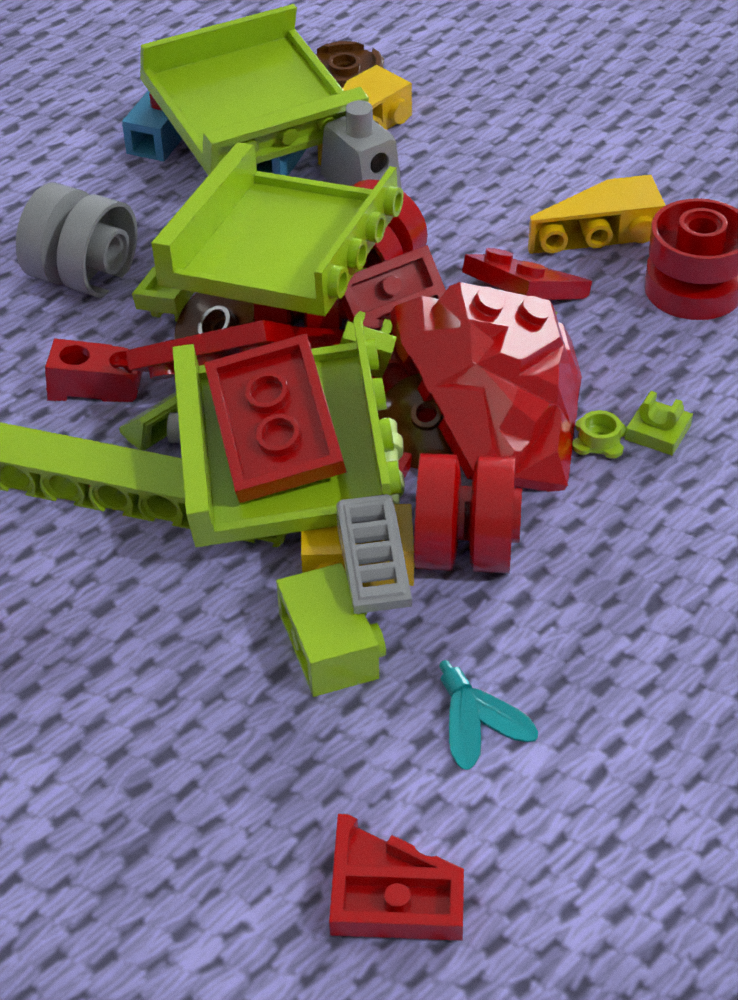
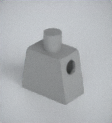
[321,100,402,188]

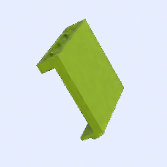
[140,4,369,175]
[151,142,403,317]
[173,318,402,548]

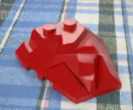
[390,282,582,492]

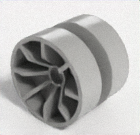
[16,182,138,298]

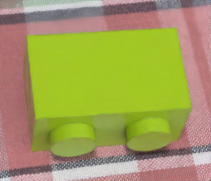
[276,563,386,697]

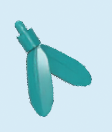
[439,660,538,770]

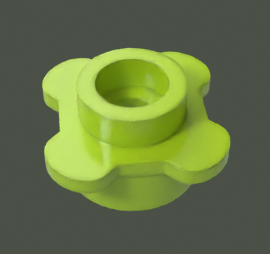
[572,410,626,459]

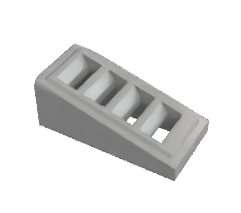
[336,494,412,614]

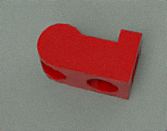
[45,338,143,402]

